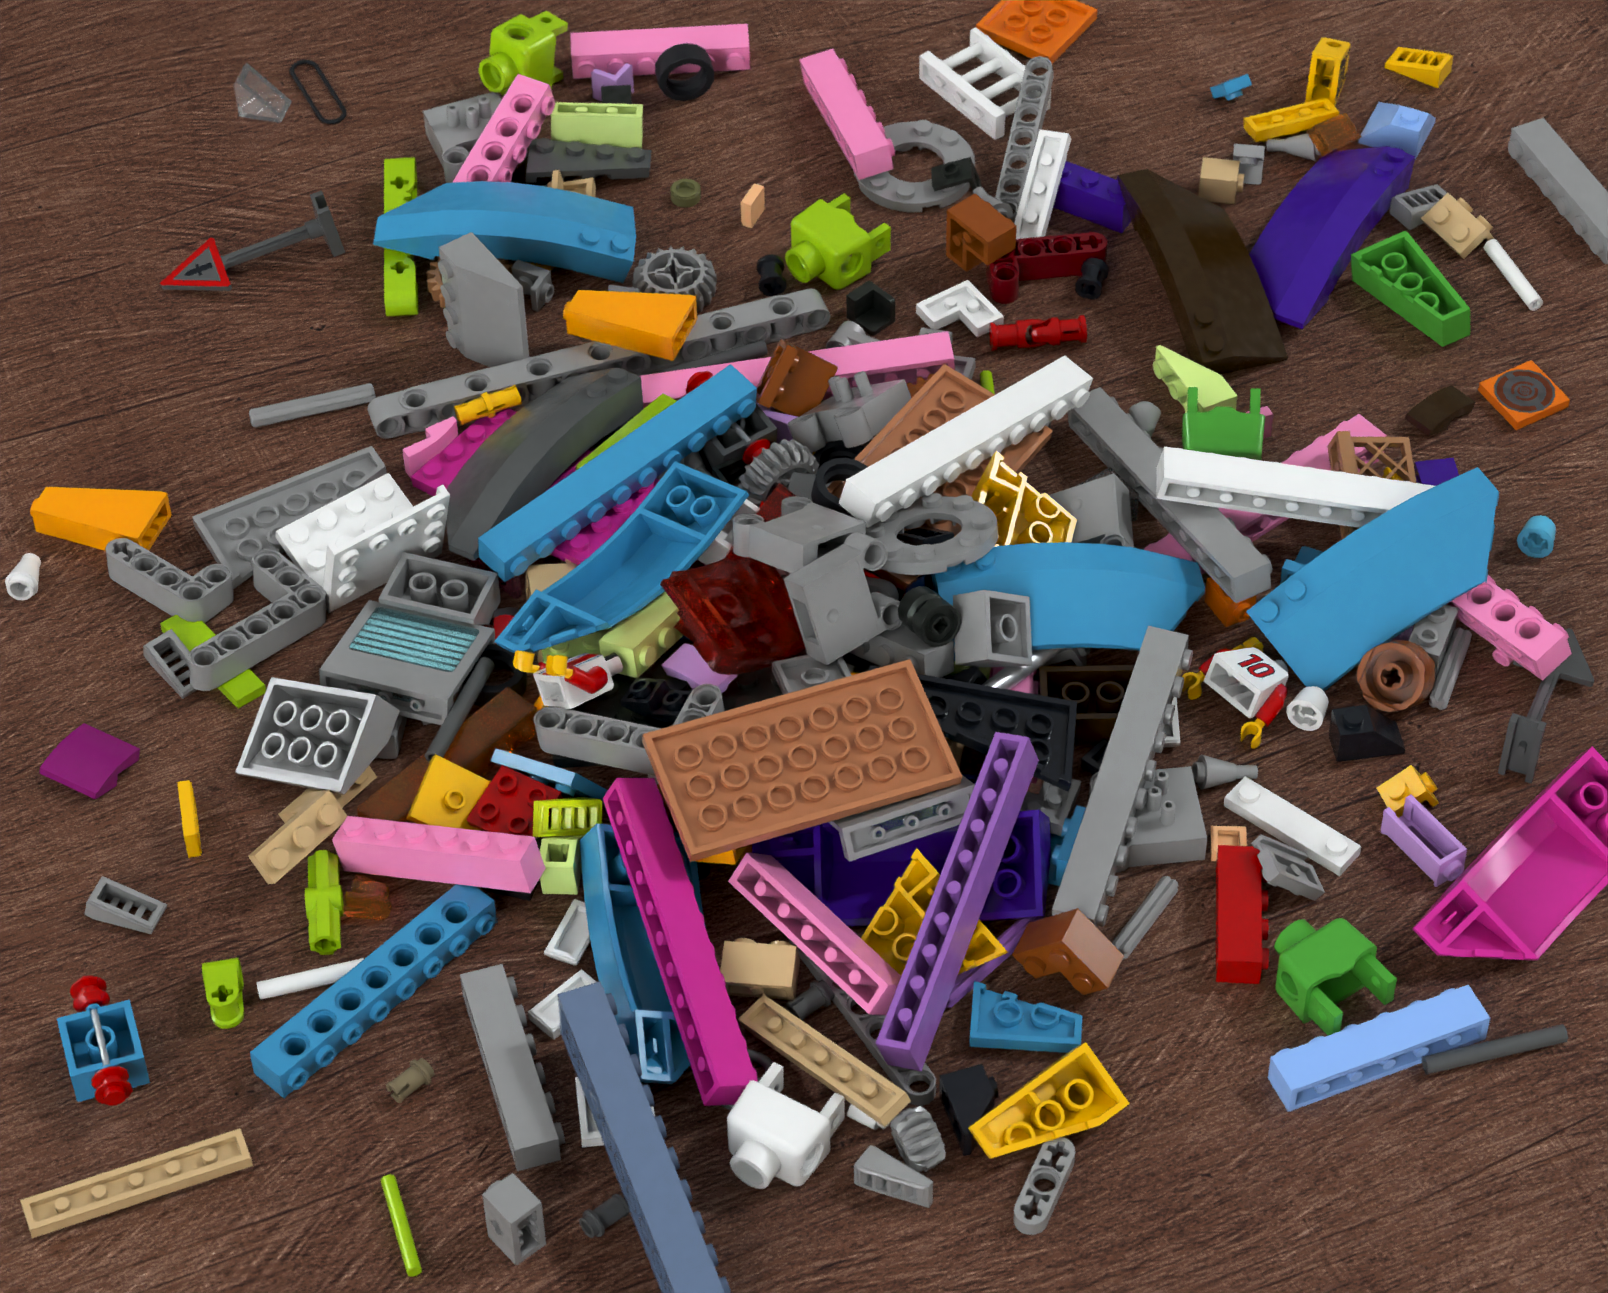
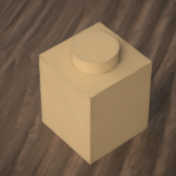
[1199,157,1244,204]

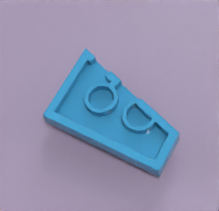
[969,981,1082,1053]

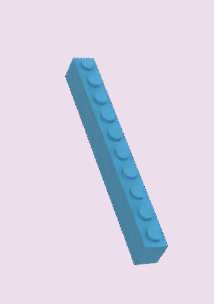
[478,364,757,582]

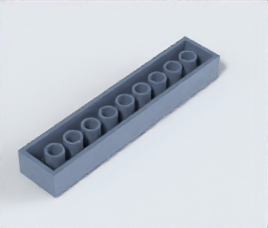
[558,981,731,1293]

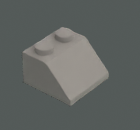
[953,590,1032,668]

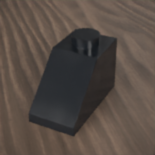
[1329,705,1405,762]
[939,1064,999,1156]

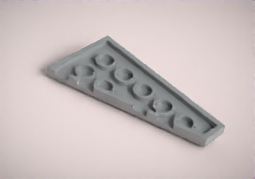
[192,446,387,590]

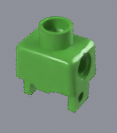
[1182,387,1265,460]
[1274,918,1397,1036]

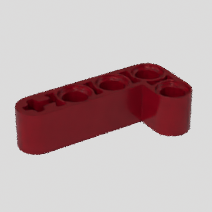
[986,232,1107,304]

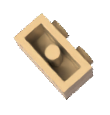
[720,938,801,1000]

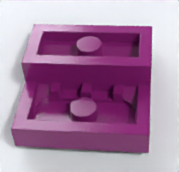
[39,723,140,800]

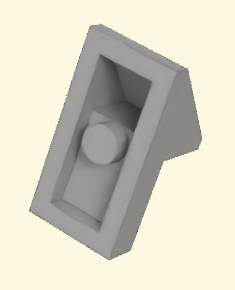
[1233,143,1265,185]

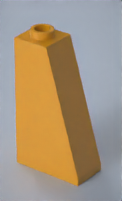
[563,290,697,361]
[30,487,172,551]

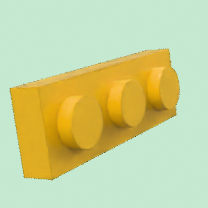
[1244,98,1339,142]

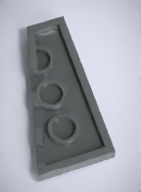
[526,138,652,183]

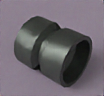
[898,586,961,647]

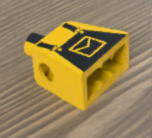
[1305,38,1351,106]

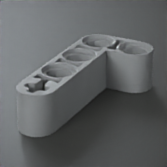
[105,538,234,623]

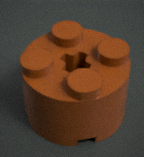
[1357,640,1435,712]

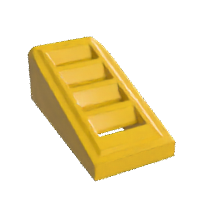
[1384,47,1453,88]

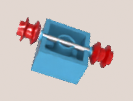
[57,975,150,1106]

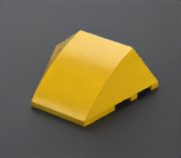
[971,451,1077,547]
[861,848,1009,976]

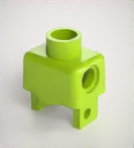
[479,11,568,96]
[785,194,891,290]

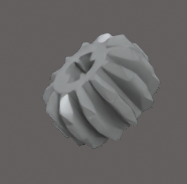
[890,1106,946,1172]

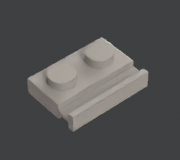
[1251,834,1325,901]

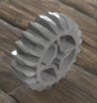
[632,245,717,312]
[737,439,819,509]

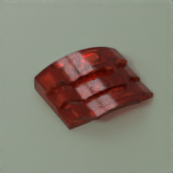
[660,558,806,675]

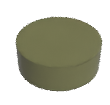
[670,179,701,207]

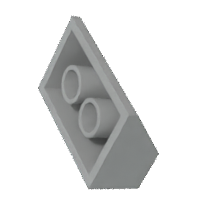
[378,552,501,625]

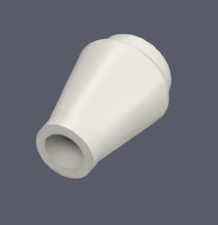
[5,553,41,600]

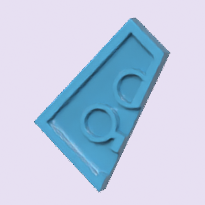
[491,748,608,804]

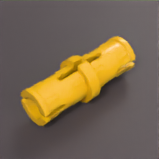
[454,385,522,425]

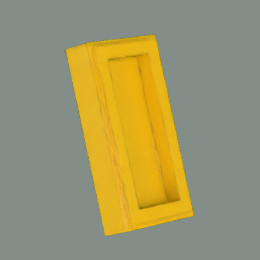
[177,780,202,858]

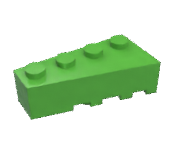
[1351,230,1471,347]

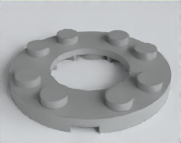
[854,120,975,212]
[866,493,999,575]

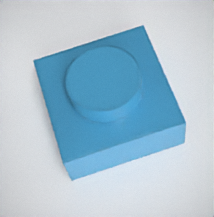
[1210,74,1252,101]

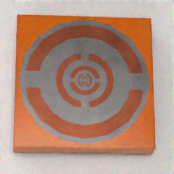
[1478,360,1570,430]

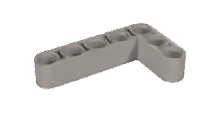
[189,549,326,691]
[533,684,725,776]

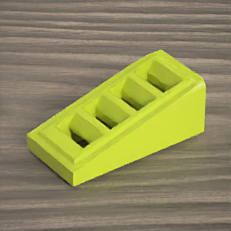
[533,797,602,837]

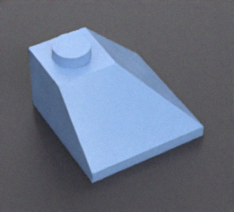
[1358,102,1436,159]

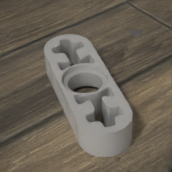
[1013,1137,1075,1235]

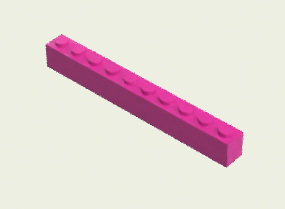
[603,778,758,1106]

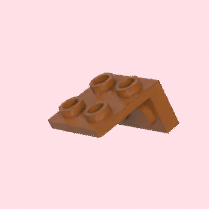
[756,339,838,417]

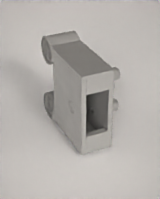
[423,92,528,183]
[787,371,911,452]
[1049,474,1134,547]
[733,496,866,575]
[783,532,902,665]
[1089,766,1207,872]

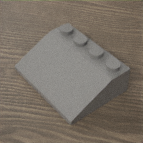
[438,232,529,367]
[235,677,400,795]

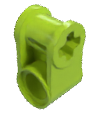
[202,957,244,1029]

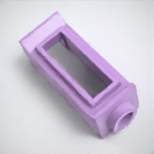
[1381,795,1467,887]

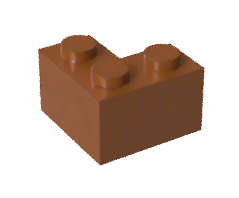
[946,193,1017,272]
[1012,908,1124,995]

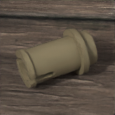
[386,1058,435,1103]

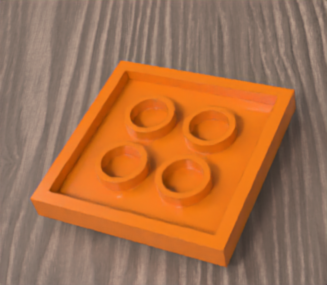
[976,0,1098,64]

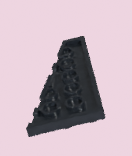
[869,665,1077,792]

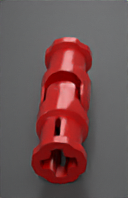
[989,315,1087,351]

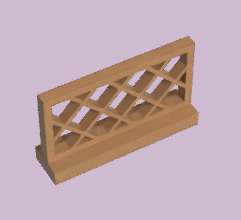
[1327,431,1416,539]

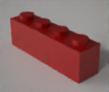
[1216,845,1269,984]

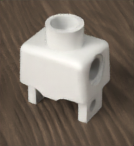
[727,1062,845,1189]

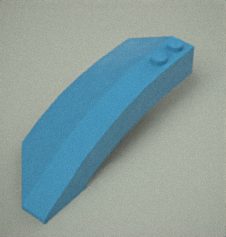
[373,181,636,283]
[495,461,749,653]
[1246,467,1499,691]
[931,542,1205,661]
[579,823,705,1084]

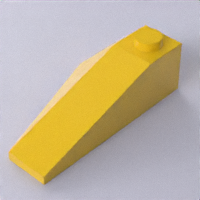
[968,1042,1130,1159]

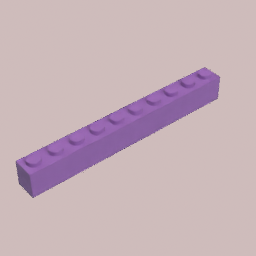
[876,732,1039,1071]

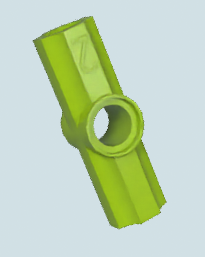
[305,850,344,955]

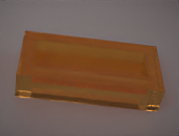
[1306,112,1362,157]

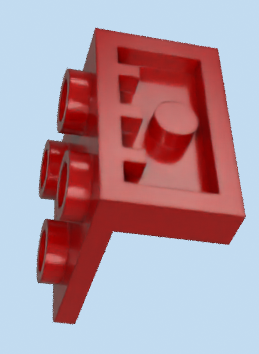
[467,765,564,836]

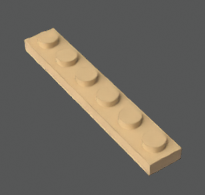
[738,994,911,1127]
[20,1128,253,1238]

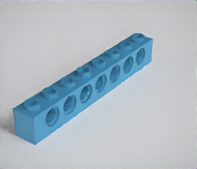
[250,884,497,1098]

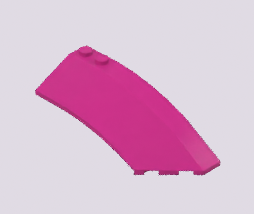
[1412,746,1608,961]

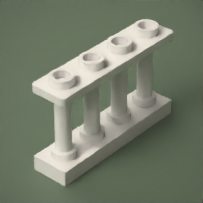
[919,27,1052,140]

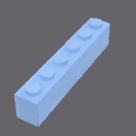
[1268,985,1490,1112]

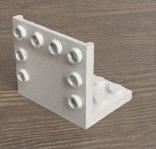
[275,473,450,613]

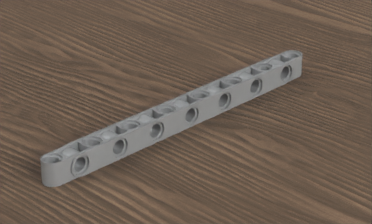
[367,288,831,439]

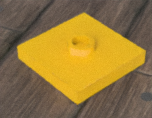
[406,755,491,830]

